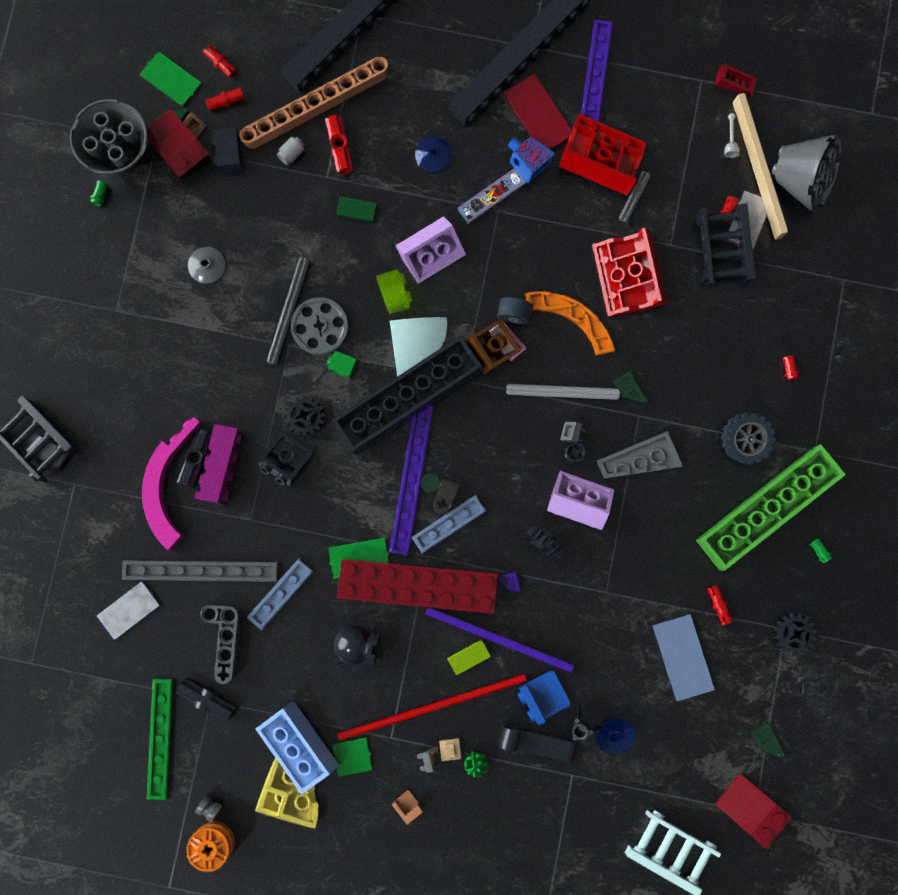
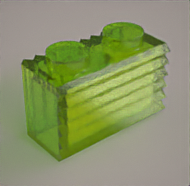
[376,269,412,315]

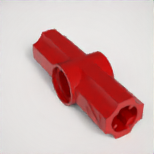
[325,115,353,174]

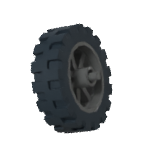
[721,412,776,464]

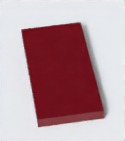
[503,74,572,150]

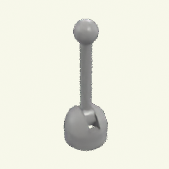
[724,113,740,158]

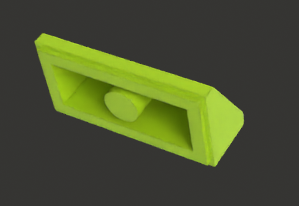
[447,639,491,675]

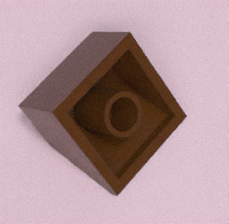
[465,319,521,375]

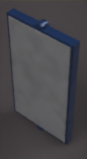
[96,580,161,641]

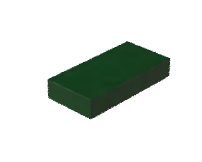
[336,196,377,223]

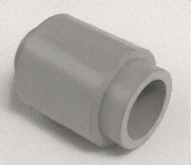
[277,137,304,165]

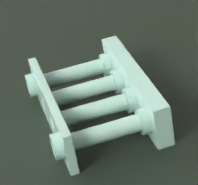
[625,810,721,895]

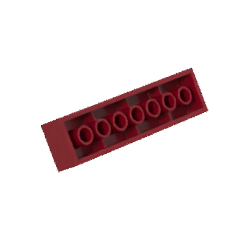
[337,558,498,613]

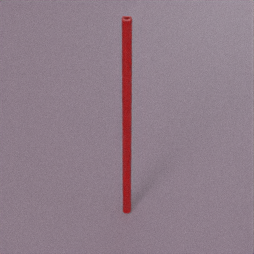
[338,674,527,741]

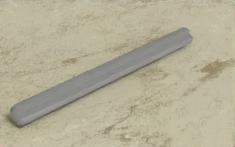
[506,384,620,400]

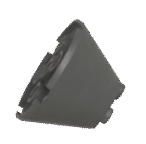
[70,99,148,175]
[772,135,842,212]

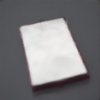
[725,190,767,251]

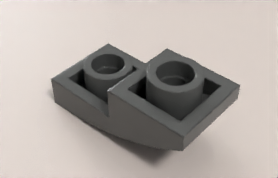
[24,433,69,469]

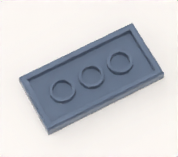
[652,614,715,701]

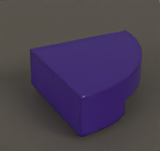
[497,572,521,591]

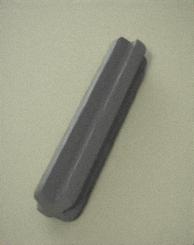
[619,171,650,223]

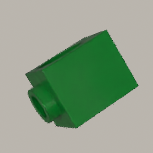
[326,351,358,380]

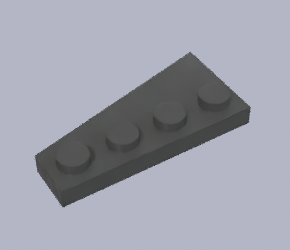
[596,431,683,479]

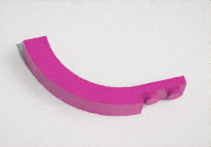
[142,417,203,551]

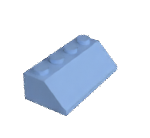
[256,701,339,794]

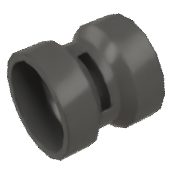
[195,795,223,823]

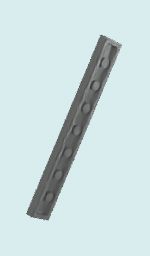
[122,560,279,582]

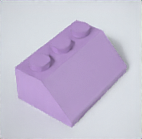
[396,217,466,284]
[547,471,614,530]

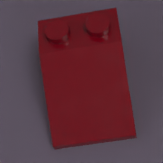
[147,109,209,178]
[715,774,791,849]

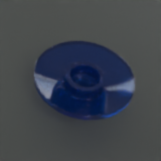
[415,137,452,173]
[596,720,635,754]

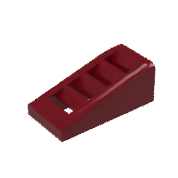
[714,64,757,96]

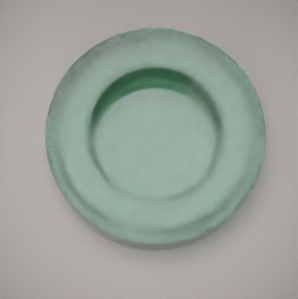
[421,473,440,493]

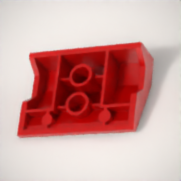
[559,114,646,195]
[592,228,668,317]

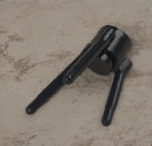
[572,705,607,741]

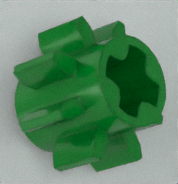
[464,752,489,778]

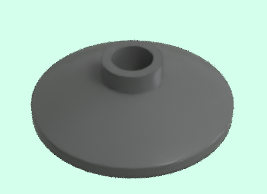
[188,247,226,284]

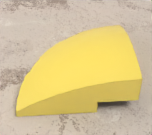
[255,757,318,829]

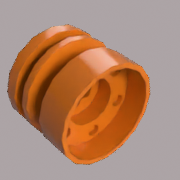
[187,822,235,872]

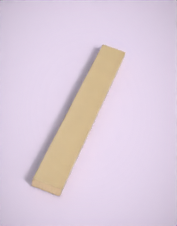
[733,93,788,240]

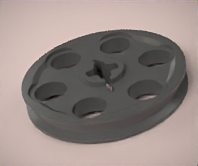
[291,298,348,355]

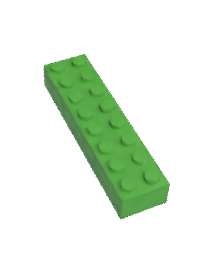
[696,444,846,571]

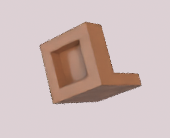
[392,790,423,824]

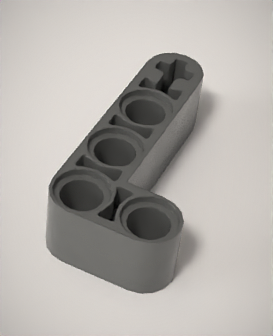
[200,605,241,684]

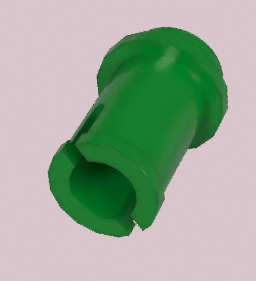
[90,181,109,207]
[809,538,833,563]

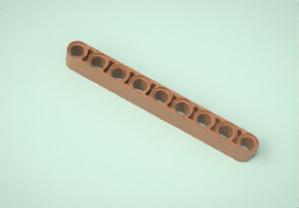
[240,57,389,150]

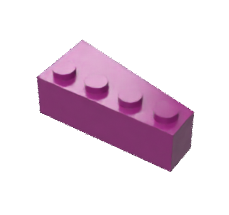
[194,424,242,505]

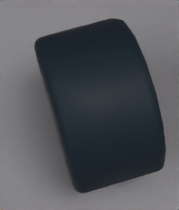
[497,297,533,325]

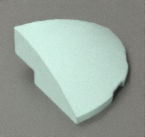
[390,317,447,377]

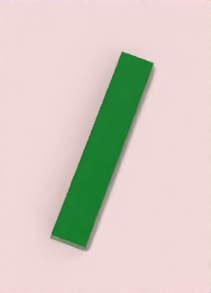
[147,678,174,800]

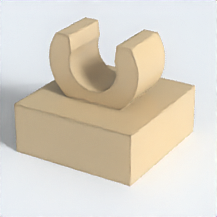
[439,738,461,761]

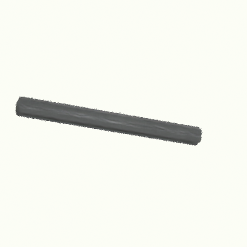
[267,257,309,365]

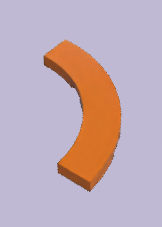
[525,292,615,356]

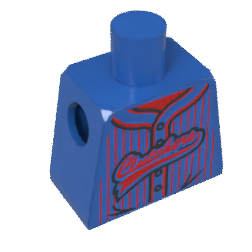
[508,138,555,183]

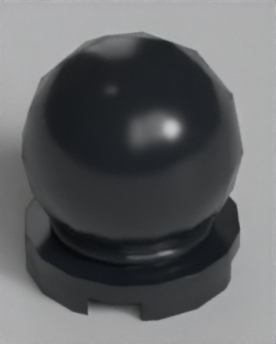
[334,625,381,668]

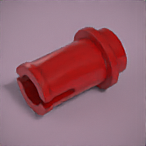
[719,196,739,222]
[782,355,800,381]

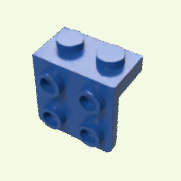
[518,671,570,726]

